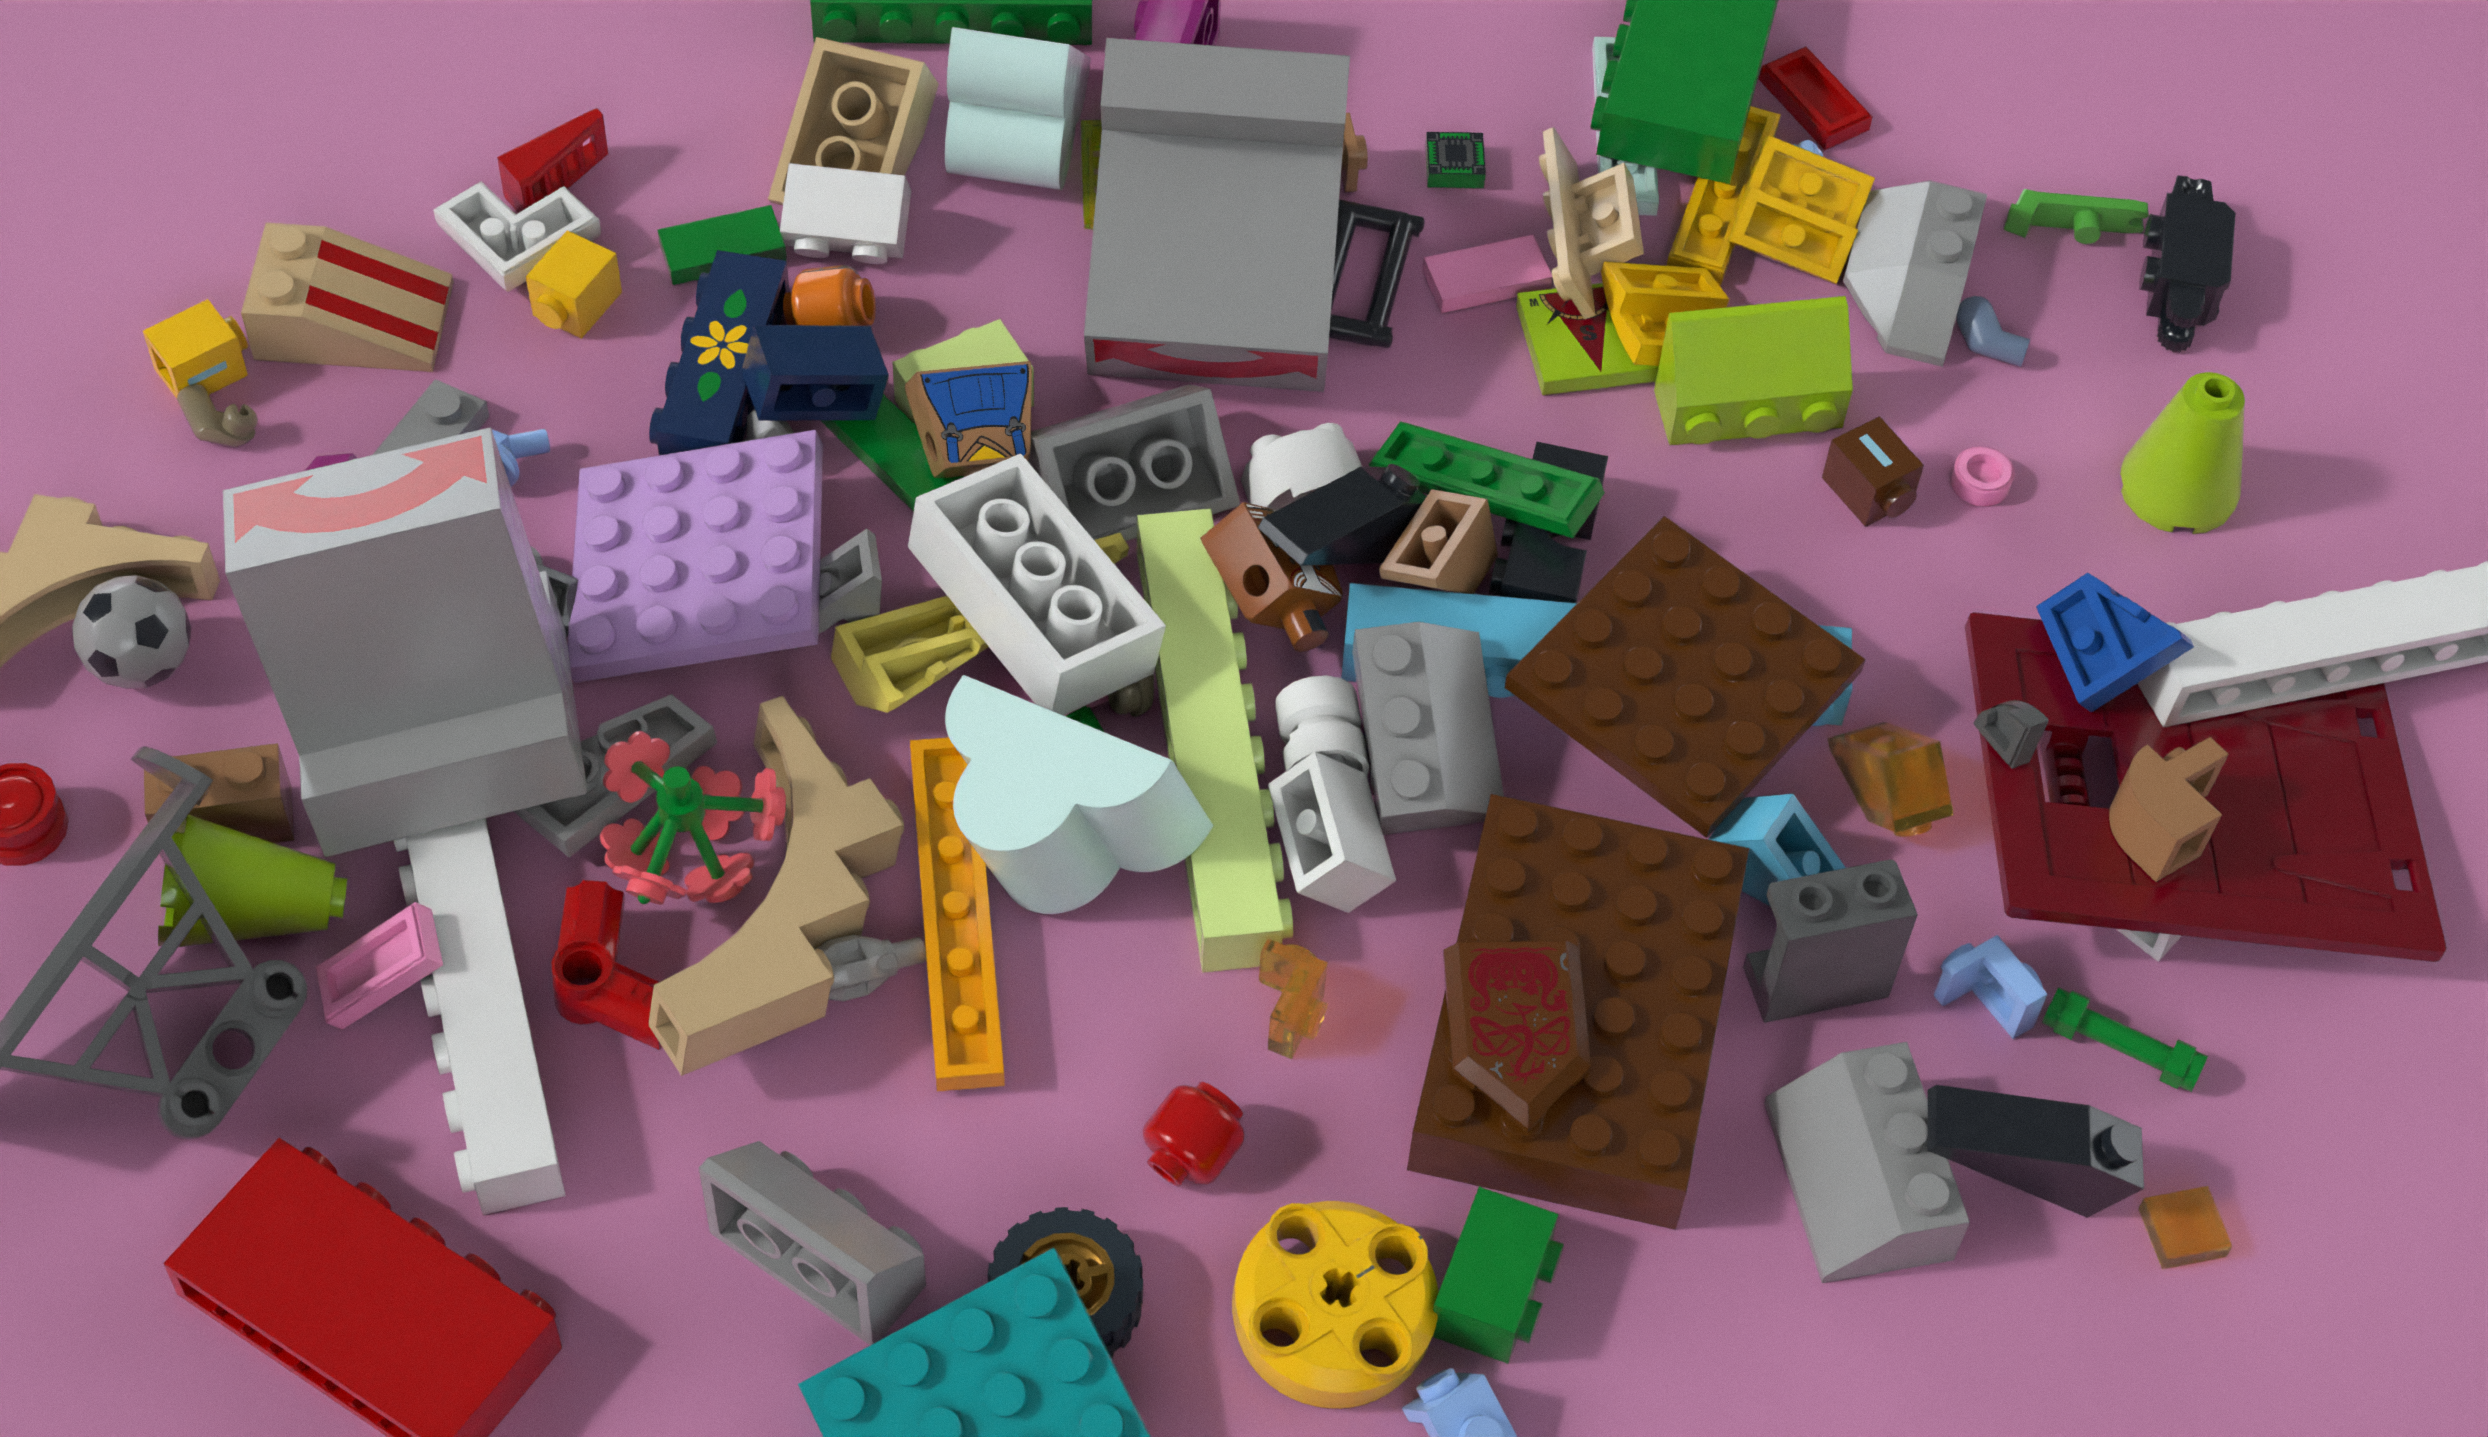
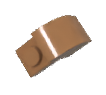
[2109,737,2229,882]

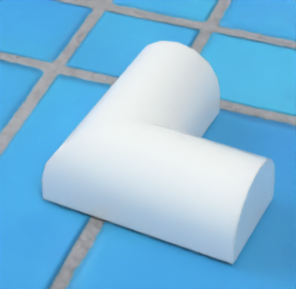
[433,181,601,292]

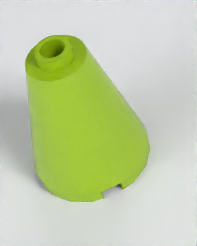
[2120,372,2245,534]
[158,815,348,947]

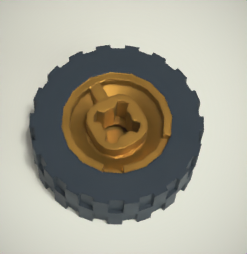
[987,1207,1144,1358]

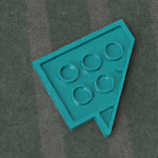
[798,1248,1151,1437]

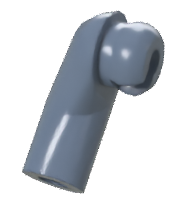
[1956,296,2030,367]

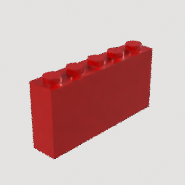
[163,1137,562,1437]

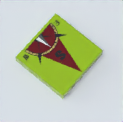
[1516,283,1659,395]

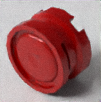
[0,763,69,866]

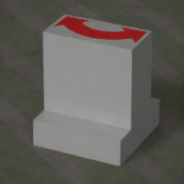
[1084,38,1350,392]
[223,427,587,857]

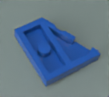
[2036,573,2194,712]

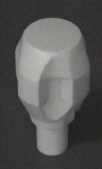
[815,934,926,1001]

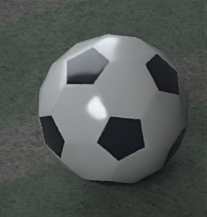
[72,575,191,689]

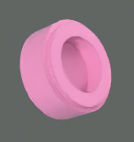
[1950,446,2015,507]

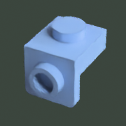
[1934,935,2047,1039]
[1402,1368,1517,1437]

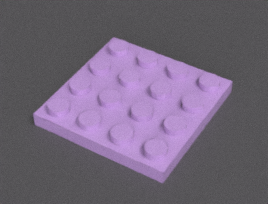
[567,430,823,683]

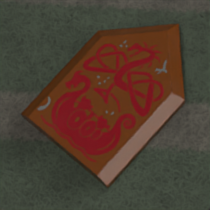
[1443,940,1591,1133]

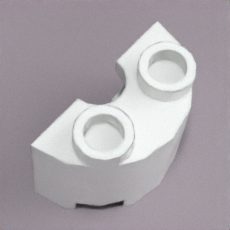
[1241,423,1362,510]

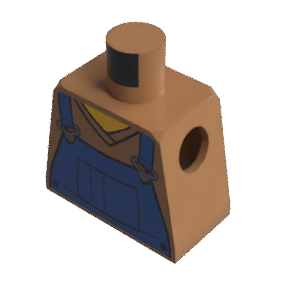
[905,361,1032,478]

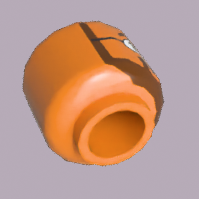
[783,265,876,326]

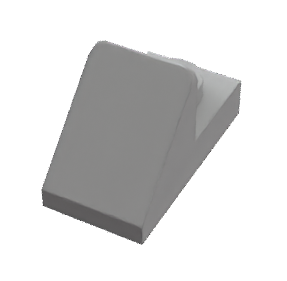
[795,529,882,649]

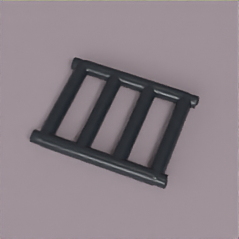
[1329,199,1425,348]

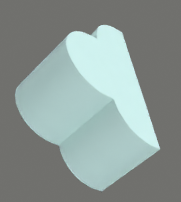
[945,27,1091,190]
[945,675,1213,914]

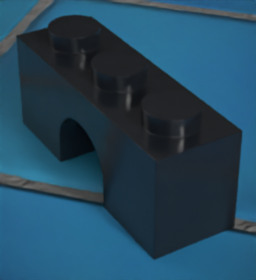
[1489,442,1608,603]

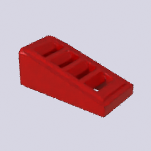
[497,108,609,213]

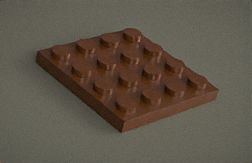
[1504,516,1866,838]

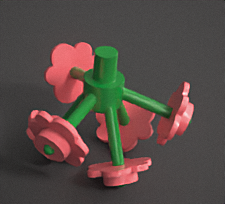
[600,731,787,905]

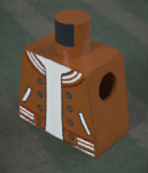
[1200,502,1343,652]

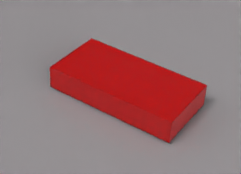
[1759,46,1873,151]

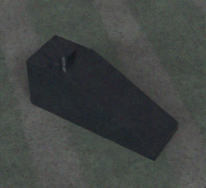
[1258,464,1427,566]
[1928,1085,2144,1218]

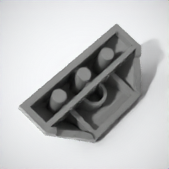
[1843,180,1987,367]

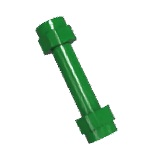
[2042,987,2208,1092]

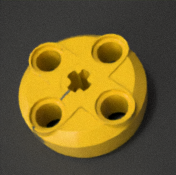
[1232,1201,1439,1409]

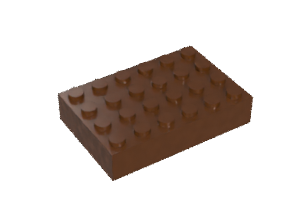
[1407,794,1749,1230]

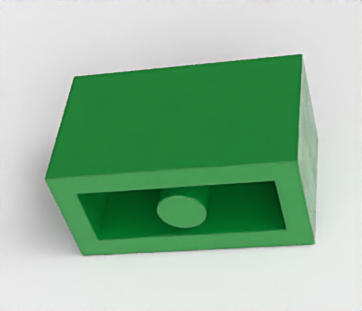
[1432,1186,1564,1364]

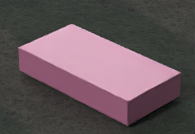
[1422,235,1553,313]
[316,902,443,1030]

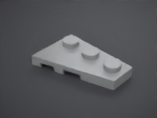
[513,694,717,857]

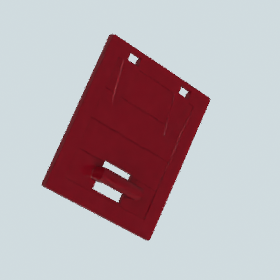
[1965,612,2447,962]

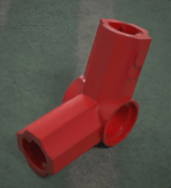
[551,880,662,1050]

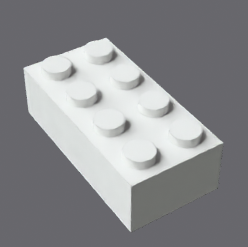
[908,454,1166,716]

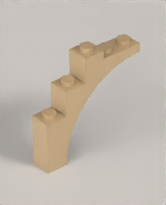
[649,696,904,1076]

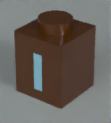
[1822,416,1924,527]

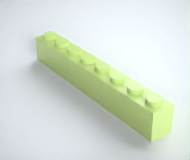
[1136,509,1293,973]

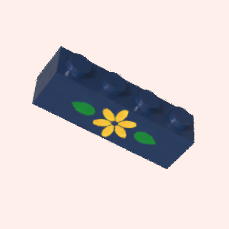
[649,250,790,456]

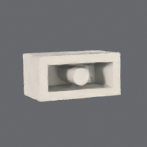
[780,163,911,264]
[1268,752,1396,913]

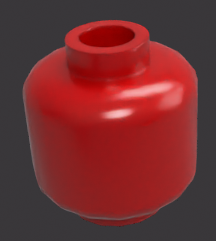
[1143,1081,1244,1187]

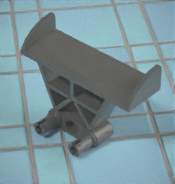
[0,746,307,1139]

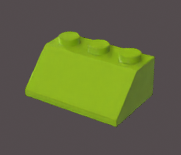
[1654,296,1853,445]

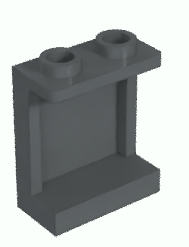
[1743,859,1918,1023]

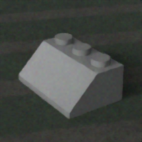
[1028,384,1240,541]
[1352,622,1504,835]
[1764,1042,1970,1283]
[699,1141,926,1345]

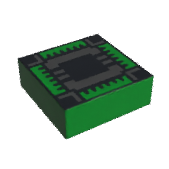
[1425,132,1486,188]

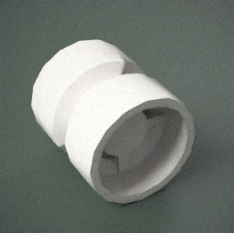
[1275,675,1369,777]

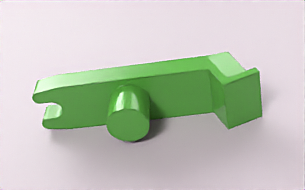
[2003,189,2149,244]

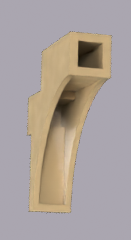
[0,494,220,668]

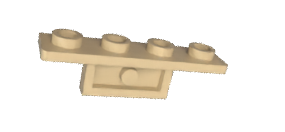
[1539,127,1644,319]

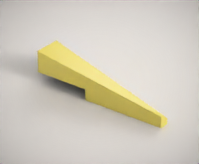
[831,533,1129,713]

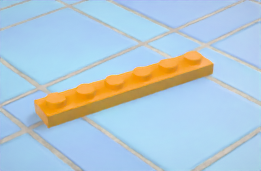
[910,737,1005,1092]

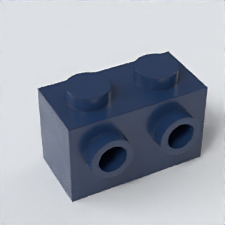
[742,325,889,421]

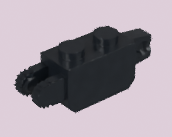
[2139,175,2236,353]

